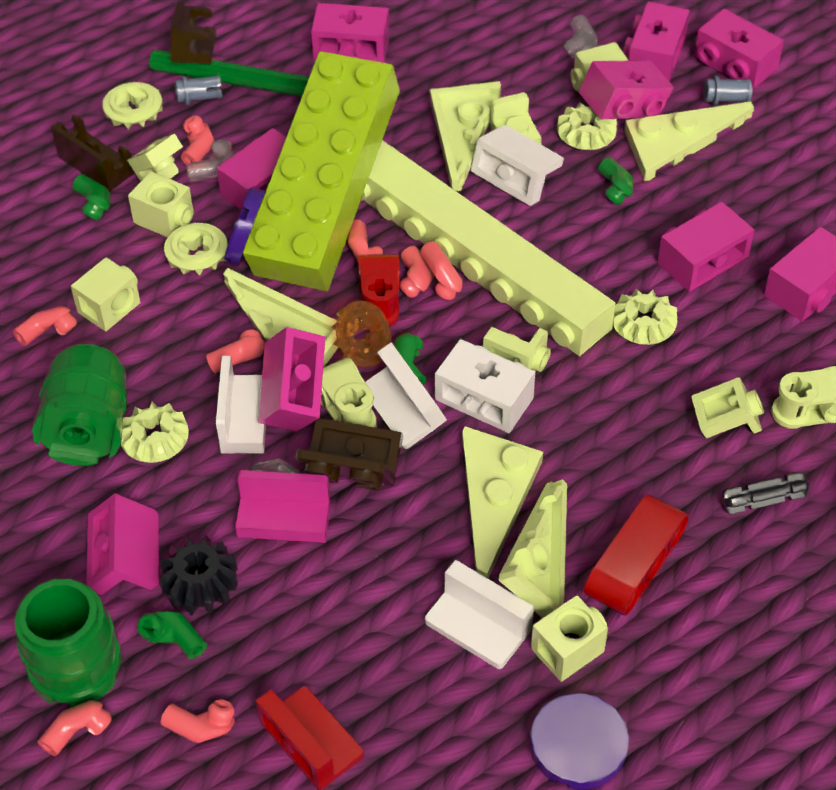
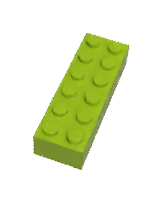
[243,51,400,292]

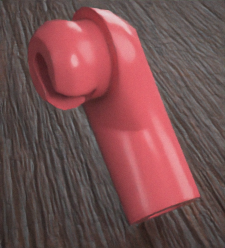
[421,242,463,300]

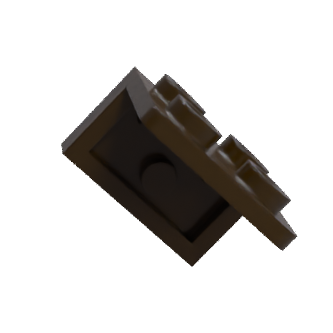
[295,418,403,491]

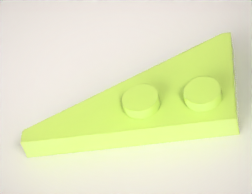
[430,81,501,191]
[624,101,754,181]
[223,268,348,368]
[462,426,543,579]
[499,480,567,618]

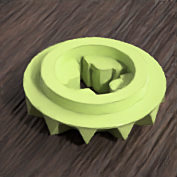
[103,82,163,129]
[557,102,617,150]
[164,223,228,275]
[613,289,678,345]
[121,402,189,463]

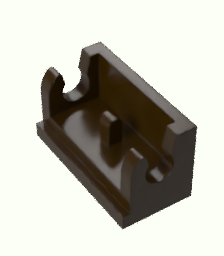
[171,2,216,64]
[51,115,135,192]

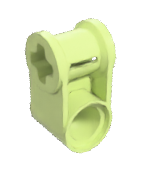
[321,357,377,428]
[771,366,836,429]

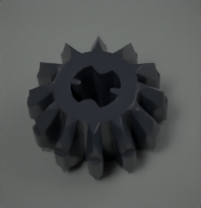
[160,535,238,616]

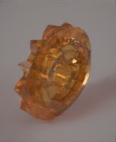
[331,301,391,367]

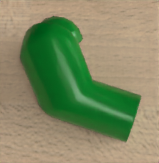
[598,157,634,205]
[73,174,111,221]
[394,333,426,386]
[137,612,207,659]

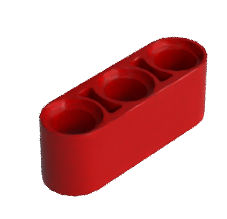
[584,494,689,616]

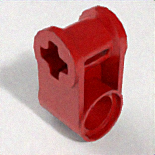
[358,254,400,329]

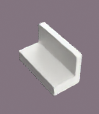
[471,125,564,206]
[365,343,447,449]
[216,356,266,454]
[425,560,534,669]

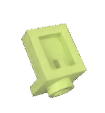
[490,92,541,144]
[127,134,183,181]
[483,327,551,372]
[691,377,764,438]

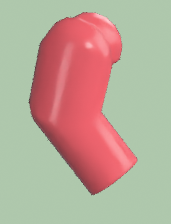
[181,115,215,168]
[347,220,383,264]
[400,246,434,298]
[13,306,77,346]
[206,329,265,373]
[37,700,112,756]
[161,700,235,743]

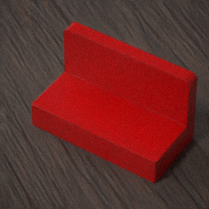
[256,687,364,790]

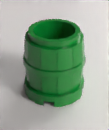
[32,344,127,466]
[15,579,123,707]

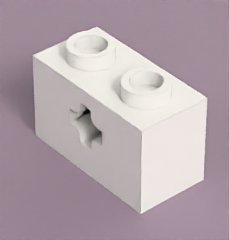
[435,339,535,433]

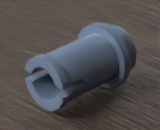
[175,75,222,105]
[703,75,752,105]

